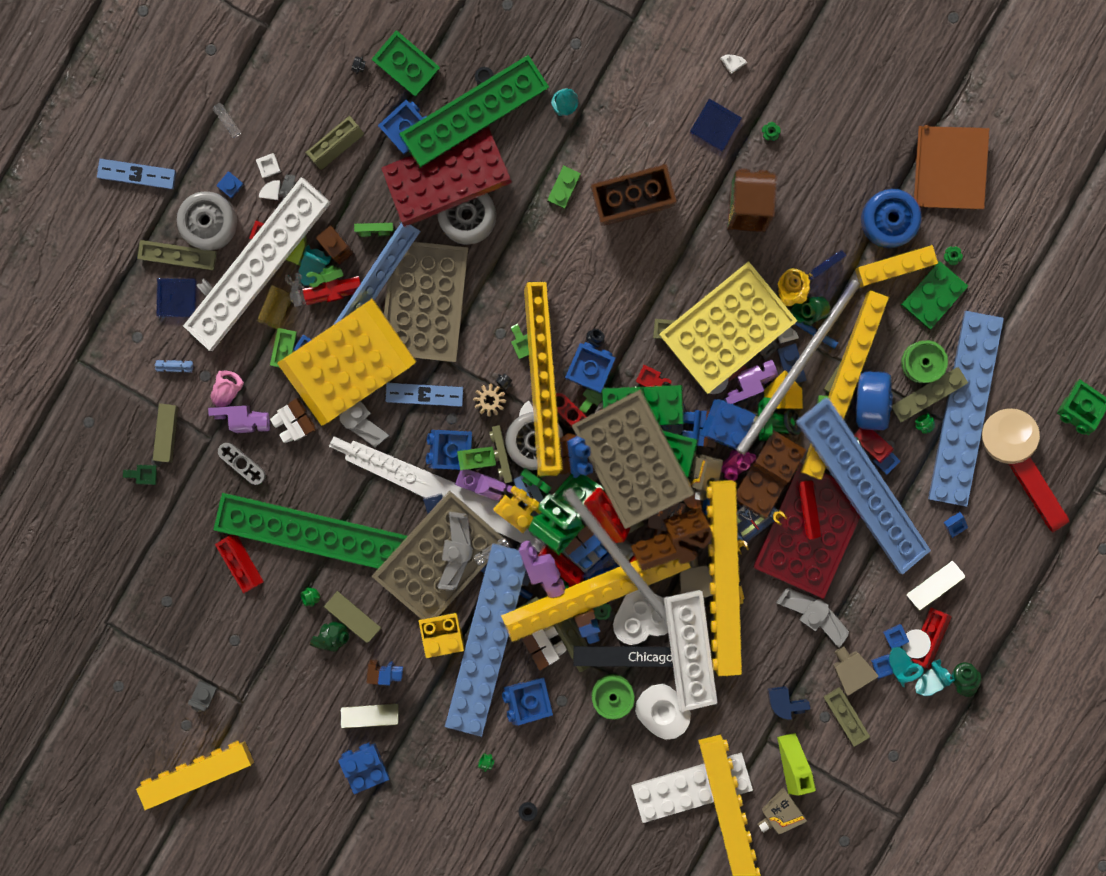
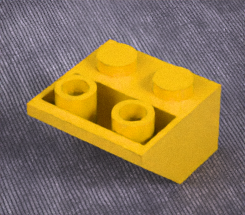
[419,613,465,658]

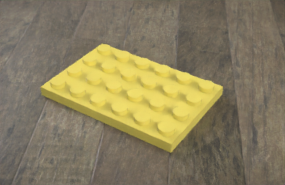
[659,261,797,394]

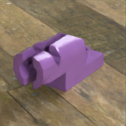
[724,360,778,404]
[208,406,270,433]
[455,469,513,502]
[519,540,566,598]

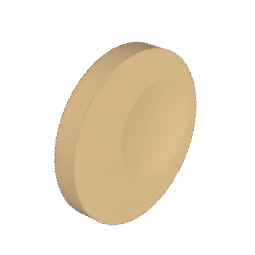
[982,409,1040,464]

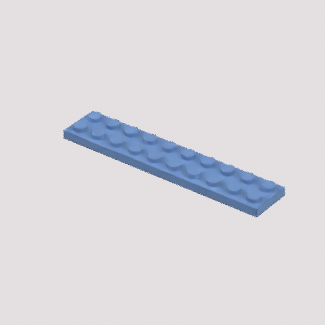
[928,311,1004,506]
[796,398,931,574]
[445,544,526,737]

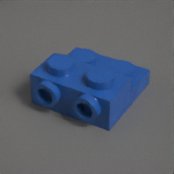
[378,100,427,155]
[565,342,615,394]
[426,430,472,470]
[502,678,553,725]
[338,743,390,794]

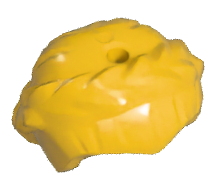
[778,268,810,306]

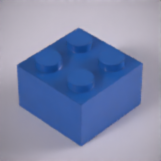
[700,400,756,450]

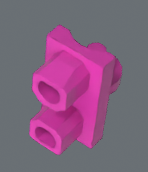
[721,450,756,481]

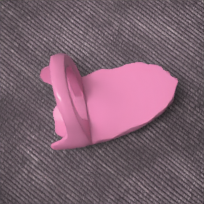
[211,371,244,407]

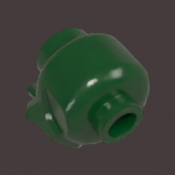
[790,296,830,326]
[310,621,349,652]
[951,662,982,697]

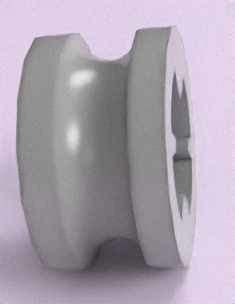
[197,279,213,296]

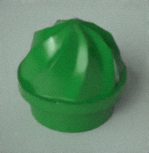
[915,414,935,434]
[301,588,320,607]

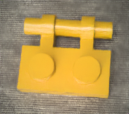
[493,486,541,533]

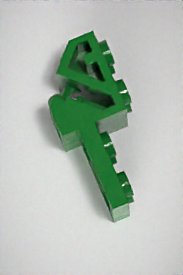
[602,385,684,425]
[529,474,606,555]

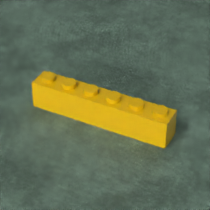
[136,740,254,810]

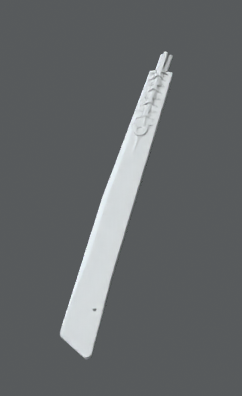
[329,437,603,578]

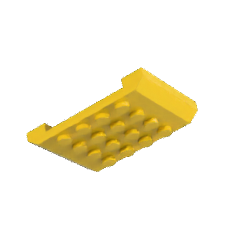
[277,298,416,426]

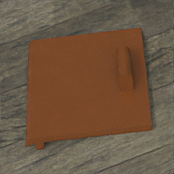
[914,125,990,209]

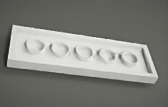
[664,590,717,712]
[632,753,753,823]

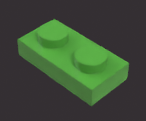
[547,165,581,209]
[354,223,395,237]
[270,328,298,367]
[457,447,496,471]

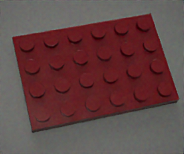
[381,126,512,227]
[753,462,860,599]

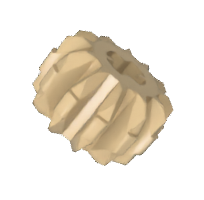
[473,384,506,417]

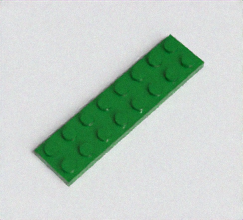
[399,55,549,167]

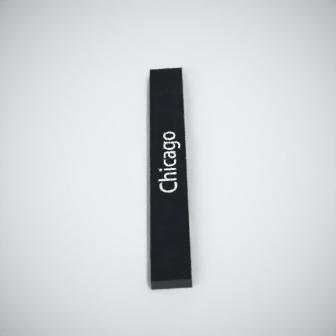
[573,646,715,667]

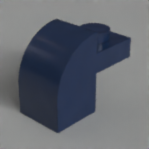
[767,686,810,719]

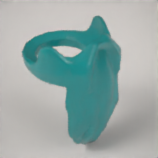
[551,89,579,116]
[299,245,331,286]
[889,647,924,687]
[915,659,955,696]

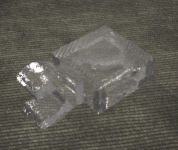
[285,273,306,307]

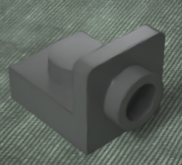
[188,680,217,712]

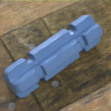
[155,360,193,372]

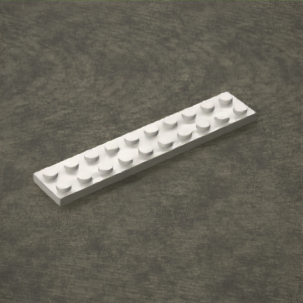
[183,177,331,351]

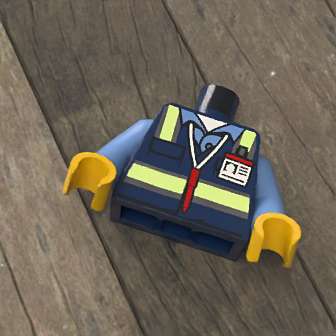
[736,502,787,554]

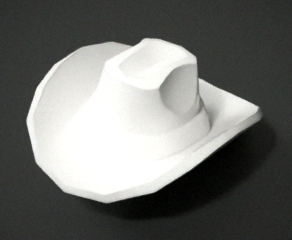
[635,684,691,740]

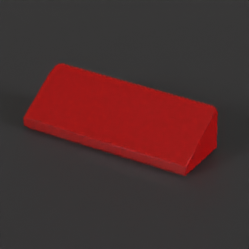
[798,480,821,540]
[583,487,631,543]
[215,534,264,594]
[910,608,952,669]

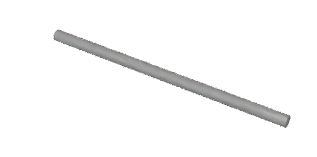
[736,280,860,455]
[564,489,668,626]

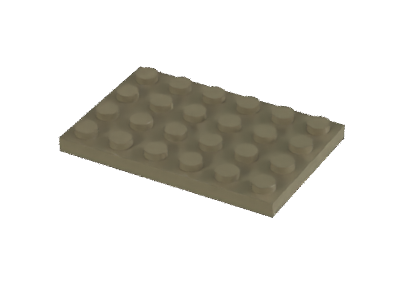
[384,242,468,362]
[572,390,695,529]
[372,490,507,619]

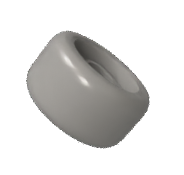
[177,191,237,250]
[437,193,496,245]
[505,412,563,470]

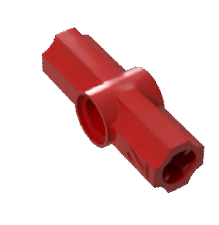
[303,276,361,306]

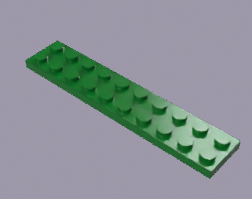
[214,493,408,568]

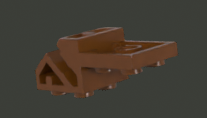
[736,430,806,519]
[631,508,713,571]

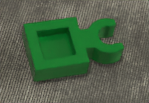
[521,468,551,494]

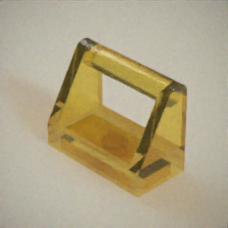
[257,285,293,329]

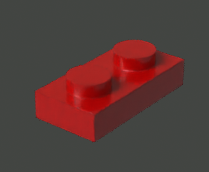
[854,428,894,464]

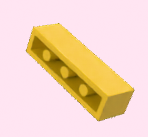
[855,245,938,287]

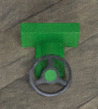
[758,397,801,441]

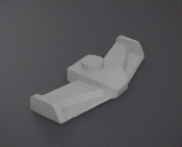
[339,401,390,448]
[438,512,473,590]
[776,587,849,648]

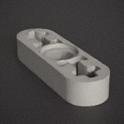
[218,443,266,485]

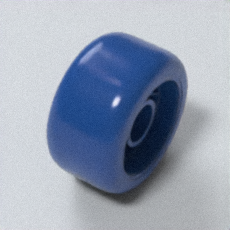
[861,189,922,248]
[857,371,893,430]

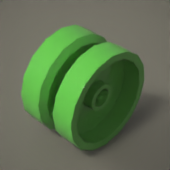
[901,340,948,383]
[592,673,634,719]

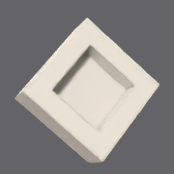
[256,153,281,179]

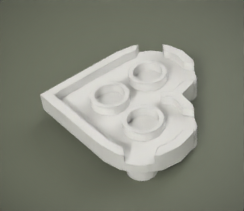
[613,590,668,645]

